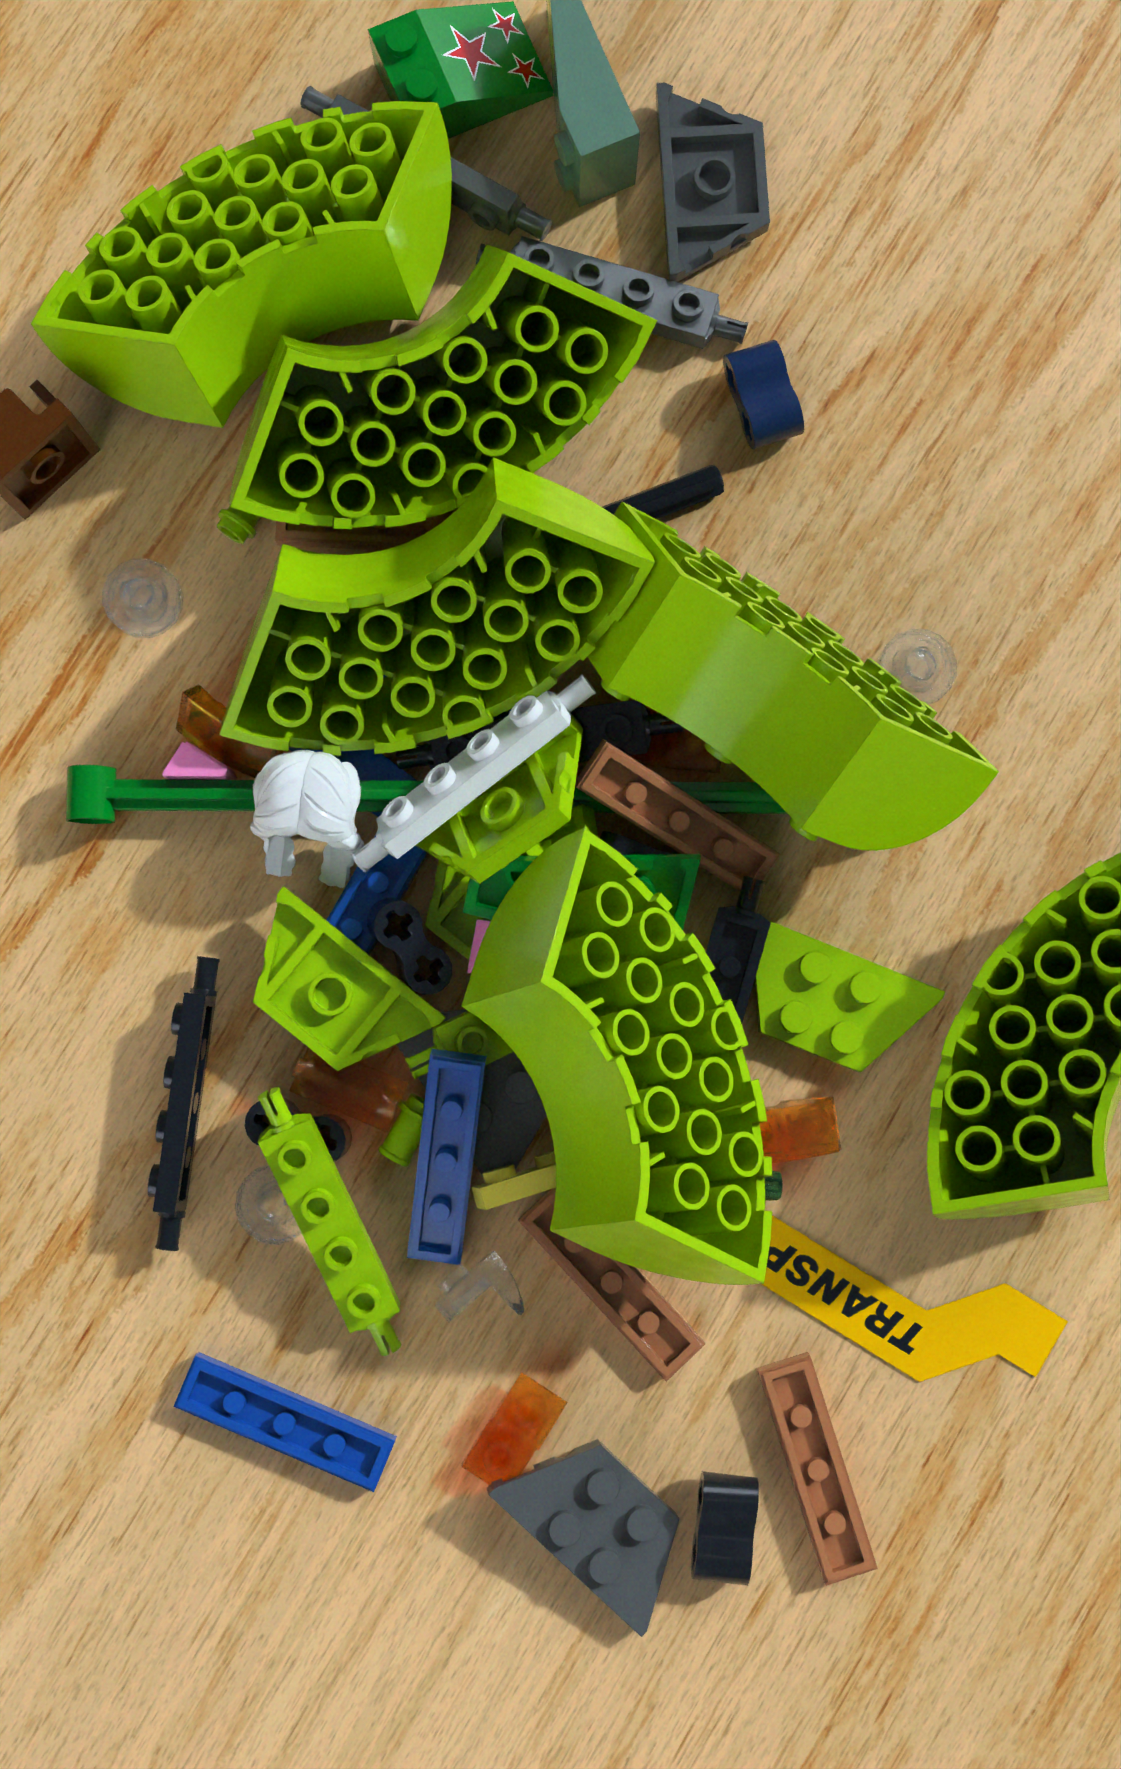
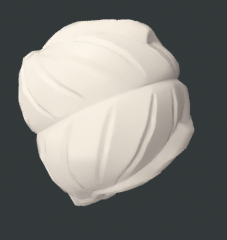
[250,750,364,888]

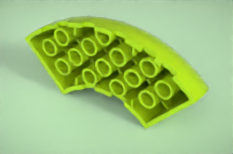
[31,101,452,428]
[230,244,658,529]
[219,457,655,756]
[588,502,999,851]
[461,828,772,1285]
[927,852,1121,1220]

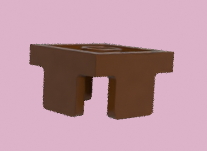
[0,380,101,520]

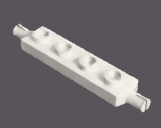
[352,674,596,873]

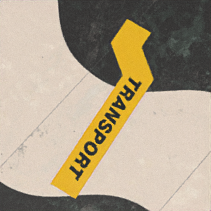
[761,1215,1068,1382]

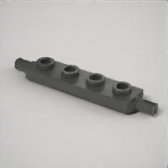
[300,86,552,242]
[476,236,749,349]

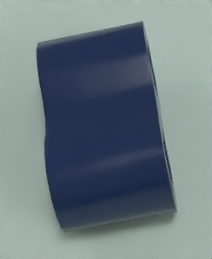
[723,340,804,450]

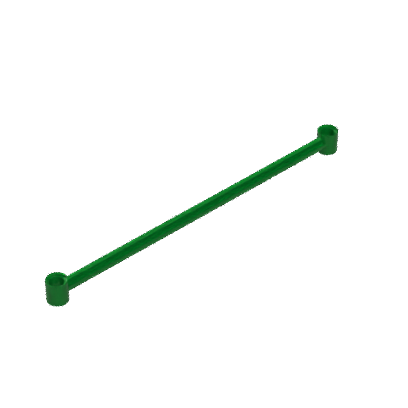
[66,765,787,824]

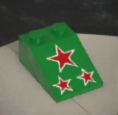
[368,1,553,139]

